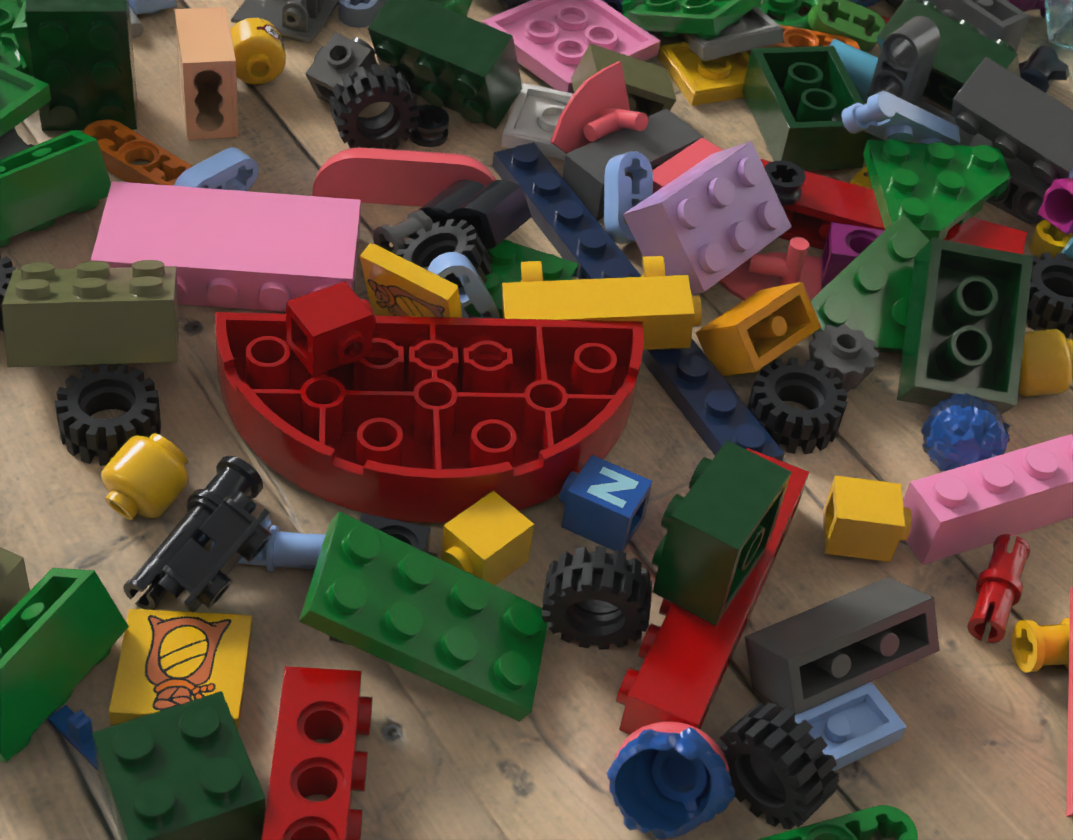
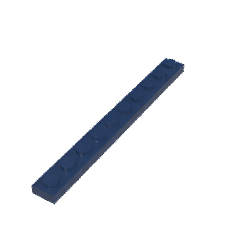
[492,142,785,461]

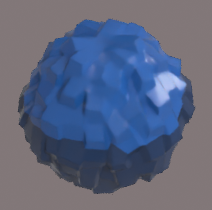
[921,392,1010,471]

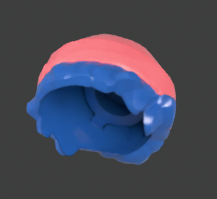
[607,722,735,840]

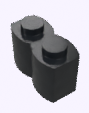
[419,180,532,251]

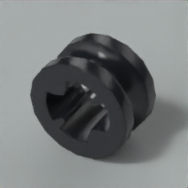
[408,104,449,148]
[764,160,806,206]

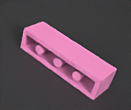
[903,434,1073,565]

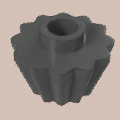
[809,325,880,393]

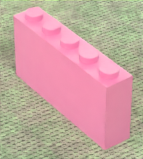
[91,181,361,312]

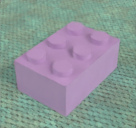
[623,141,792,295]

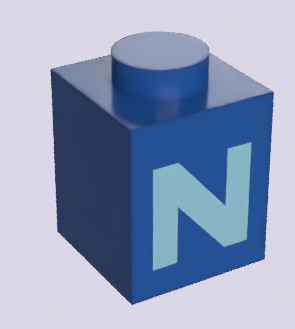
[559,455,653,551]

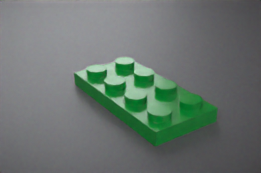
[299,511,548,722]

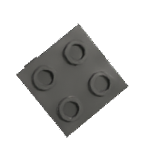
[231,0,339,43]

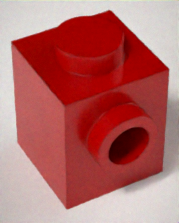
[286,281,376,376]

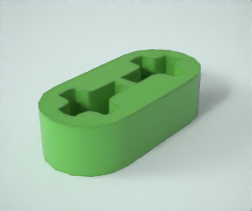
[808,0,886,52]

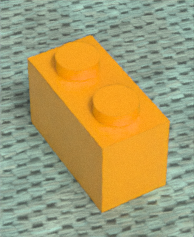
[695,282,821,376]

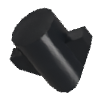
[1019,46,1069,93]

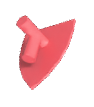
[550,61,648,154]
[719,237,822,301]

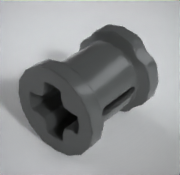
[373,210,433,254]

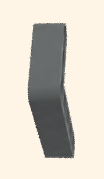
[865,16,1052,224]

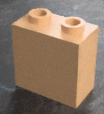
[174,7,239,140]

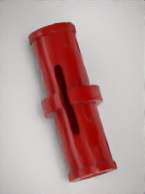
[967,534,1031,643]

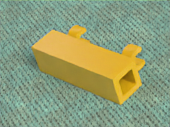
[502,256,702,350]

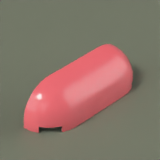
[312,148,496,207]

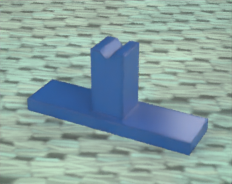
[48,705,98,771]

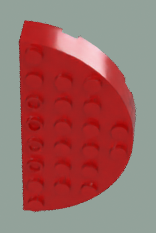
[215,312,644,523]

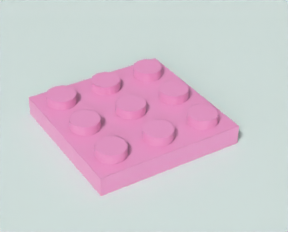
[482,0,660,94]

